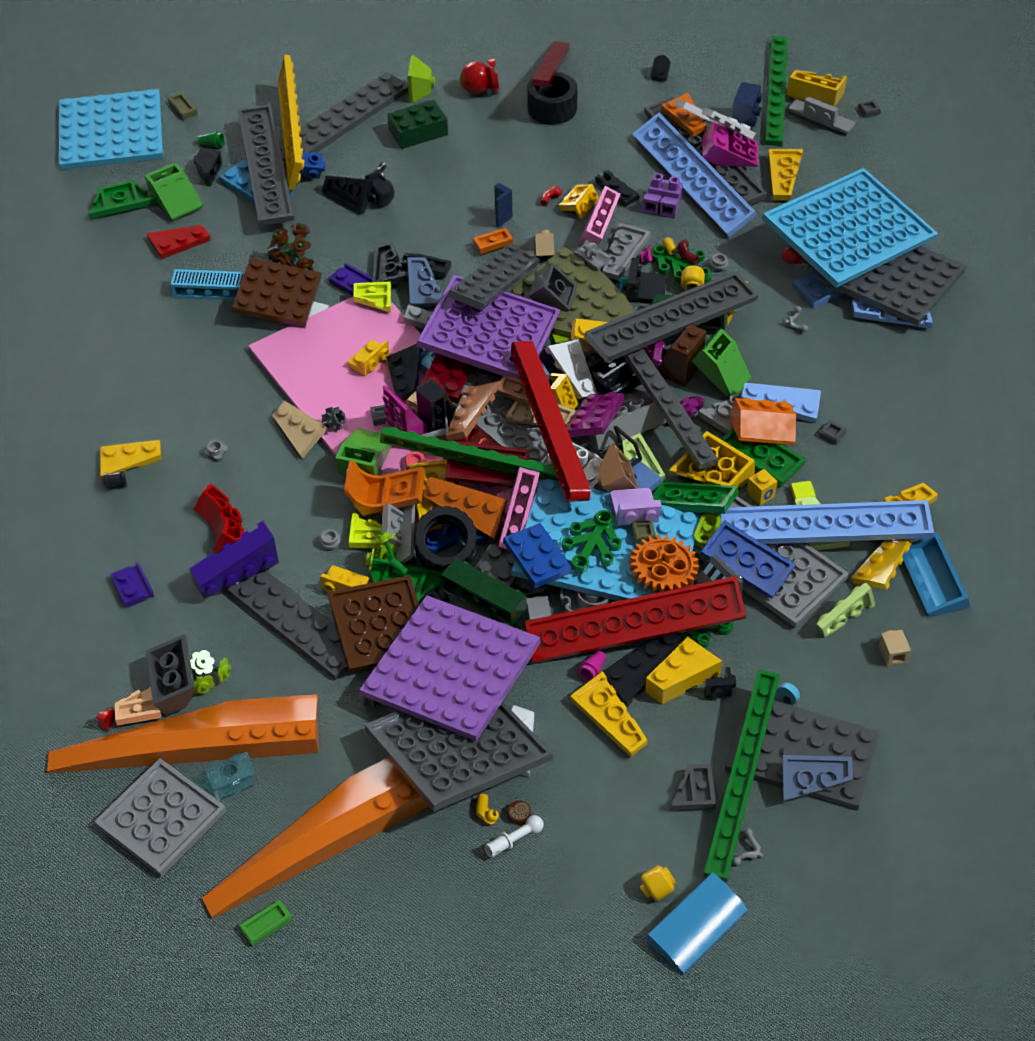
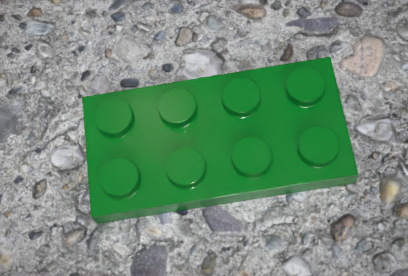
[721,428,806,487]
[652,482,739,515]

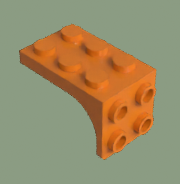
[343,461,426,516]

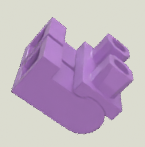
[642,173,683,219]

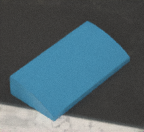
[902,532,970,615]
[647,873,748,975]

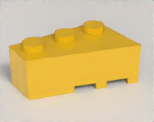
[786,70,848,107]
[645,637,722,704]

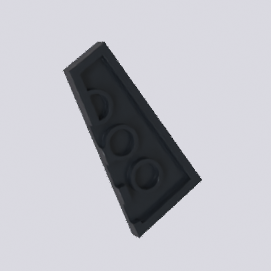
[603,633,684,707]

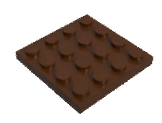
[232,257,322,328]
[327,575,419,672]

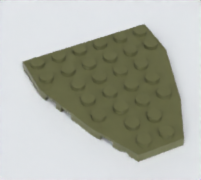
[509,247,635,338]

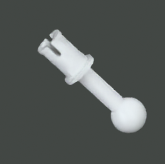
[484,815,544,858]

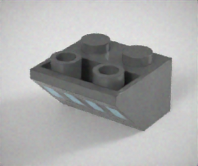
[694,554,744,596]

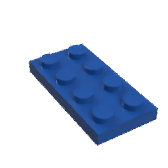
[701,520,796,599]

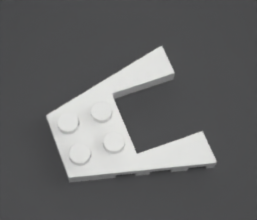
[675,99,755,139]

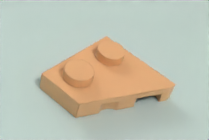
[114,687,162,726]

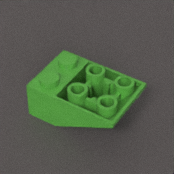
[145,162,203,220]
[691,328,751,398]
[335,428,392,476]

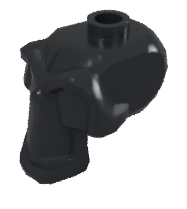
[365,162,395,207]

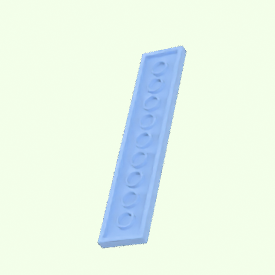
[632,113,757,237]
[720,500,934,544]

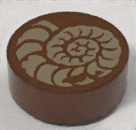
[508,800,531,825]

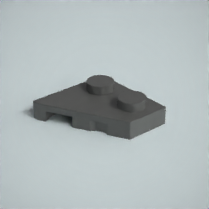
[671,764,716,810]

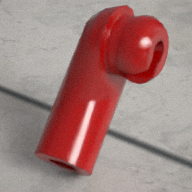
[540,186,562,206]

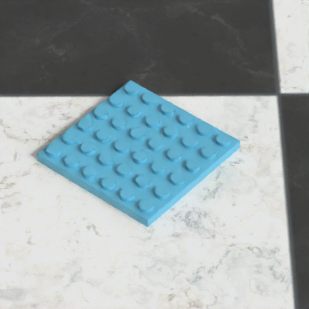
[59,89,164,170]

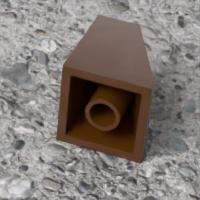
[656,324,707,387]

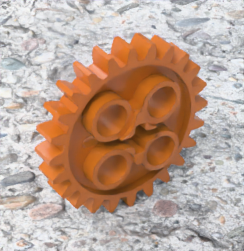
[629,534,699,593]

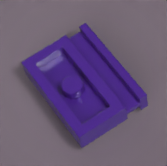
[328,263,372,296]
[110,563,155,608]

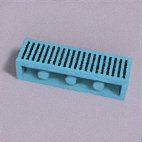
[170,269,245,300]

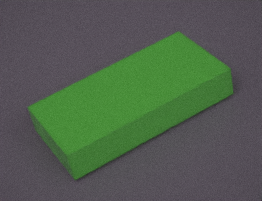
[239,899,293,947]

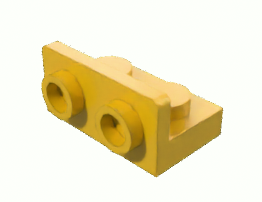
[559,184,598,218]
[347,339,390,377]
[550,373,578,410]
[320,565,370,592]

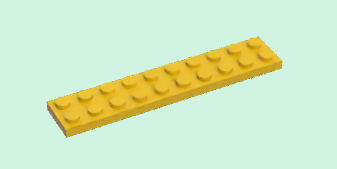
[277,54,304,190]

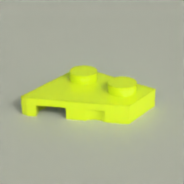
[354,282,391,312]
[349,513,384,548]

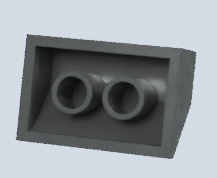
[146,634,195,716]

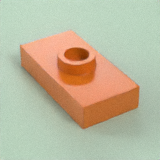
[473,228,513,254]

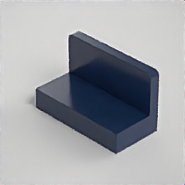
[494,183,513,227]

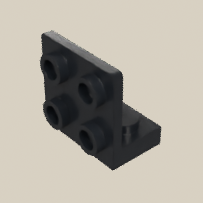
[627,258,667,302]

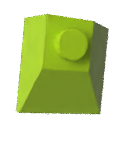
[408,55,435,103]

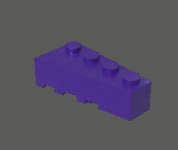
[189,521,279,598]

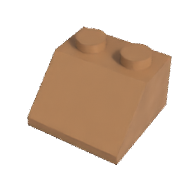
[598,443,639,493]

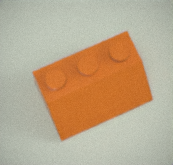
[729,398,796,445]

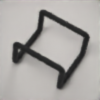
[587,426,642,467]

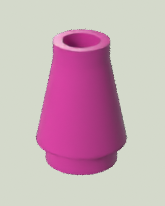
[578,651,606,681]

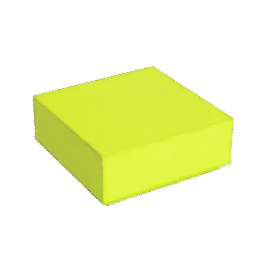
[790,481,816,500]

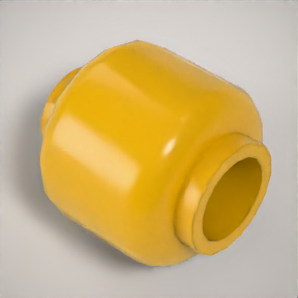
[681,266,705,291]
[639,865,676,901]

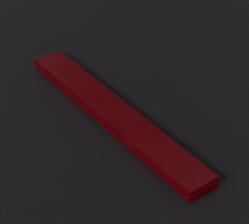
[531,41,570,87]

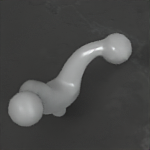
[784,306,808,332]
[732,829,764,866]

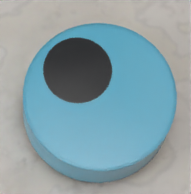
[777,683,800,705]

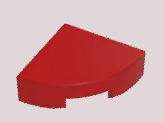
[96,709,115,731]

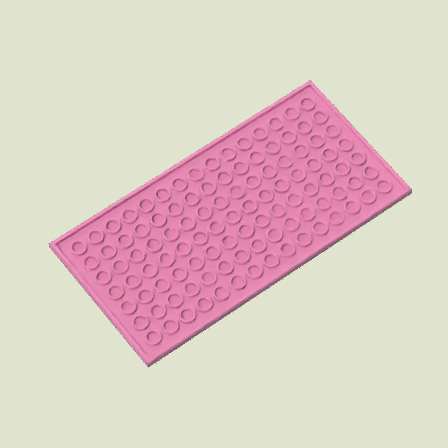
[248,296,508,535]

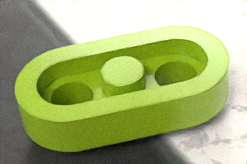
[694,513,721,549]

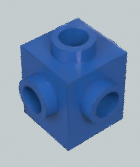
[300,152,325,178]

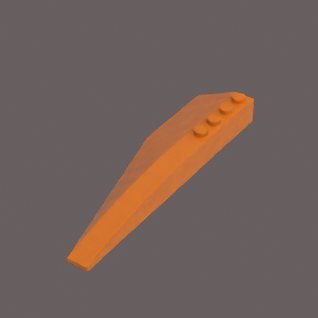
[47,694,319,773]
[202,758,429,919]

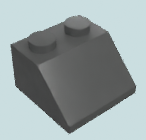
[529,262,578,312]

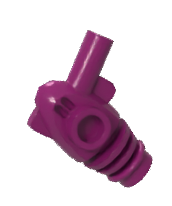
[667,396,705,423]

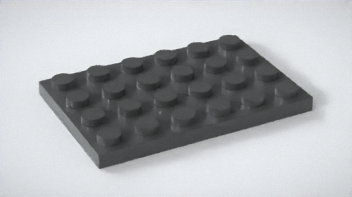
[725,694,880,810]

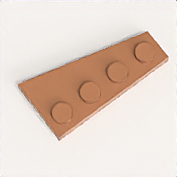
[445,381,503,441]

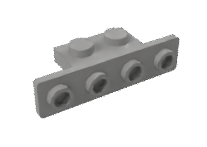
[789,97,856,134]
[382,503,415,564]

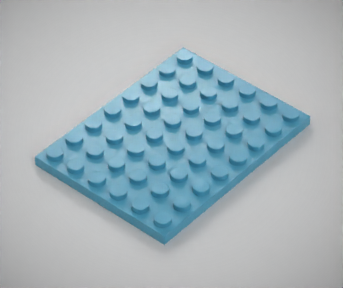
[761,168,938,288]
[511,479,701,601]

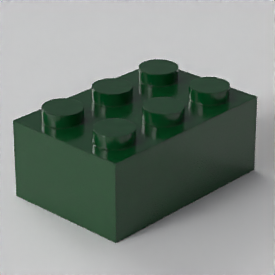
[387,99,448,149]

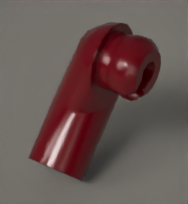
[677,239,699,264]

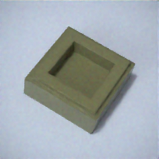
[631,521,656,543]

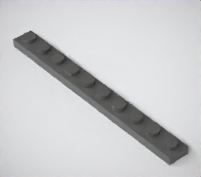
[623,348,718,469]

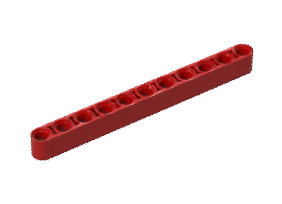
[511,341,591,503]

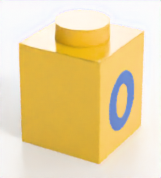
[746,469,777,506]

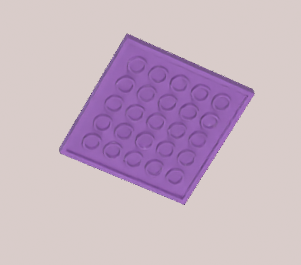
[417,274,560,379]
[360,596,541,741]

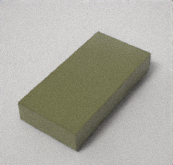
[167,92,198,120]

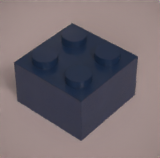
[732,82,763,130]

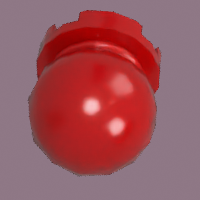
[460,58,499,95]

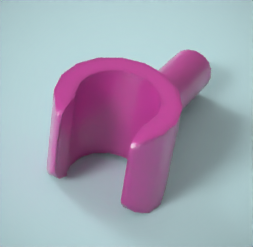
[640,245,653,262]

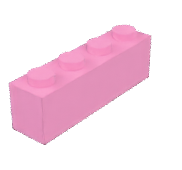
[578,186,620,246]
[498,467,540,550]

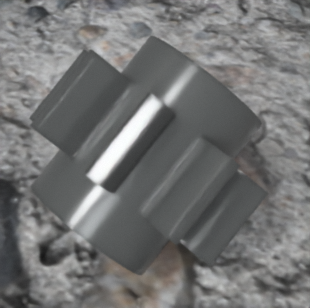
[321,407,346,431]

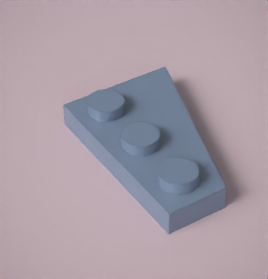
[407,257,442,308]
[782,755,853,802]

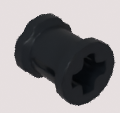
[103,469,127,490]

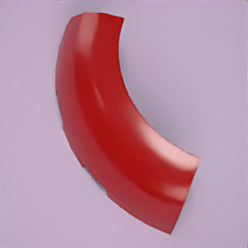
[193,483,244,553]

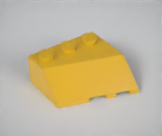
[669,431,755,488]

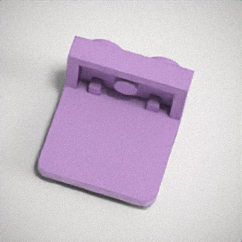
[610,488,662,525]

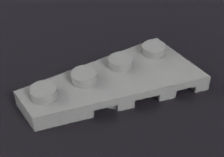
[602,223,651,281]

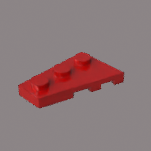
[146,225,211,259]

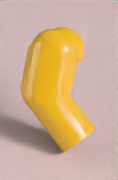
[662,237,677,255]
[476,794,499,824]

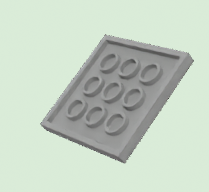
[94,758,227,877]

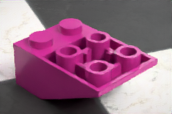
[703,122,758,167]
[382,385,428,435]

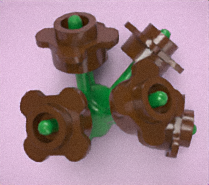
[267,223,314,271]

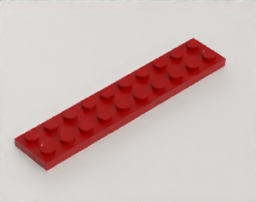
[525,576,746,664]

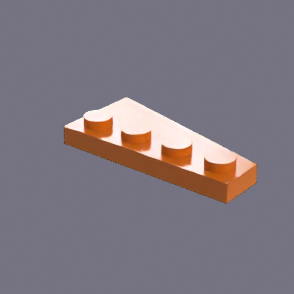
[424,477,508,540]

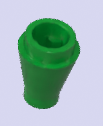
[198,131,225,148]

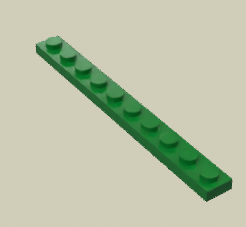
[765,35,788,147]
[380,426,559,482]
[704,669,780,882]

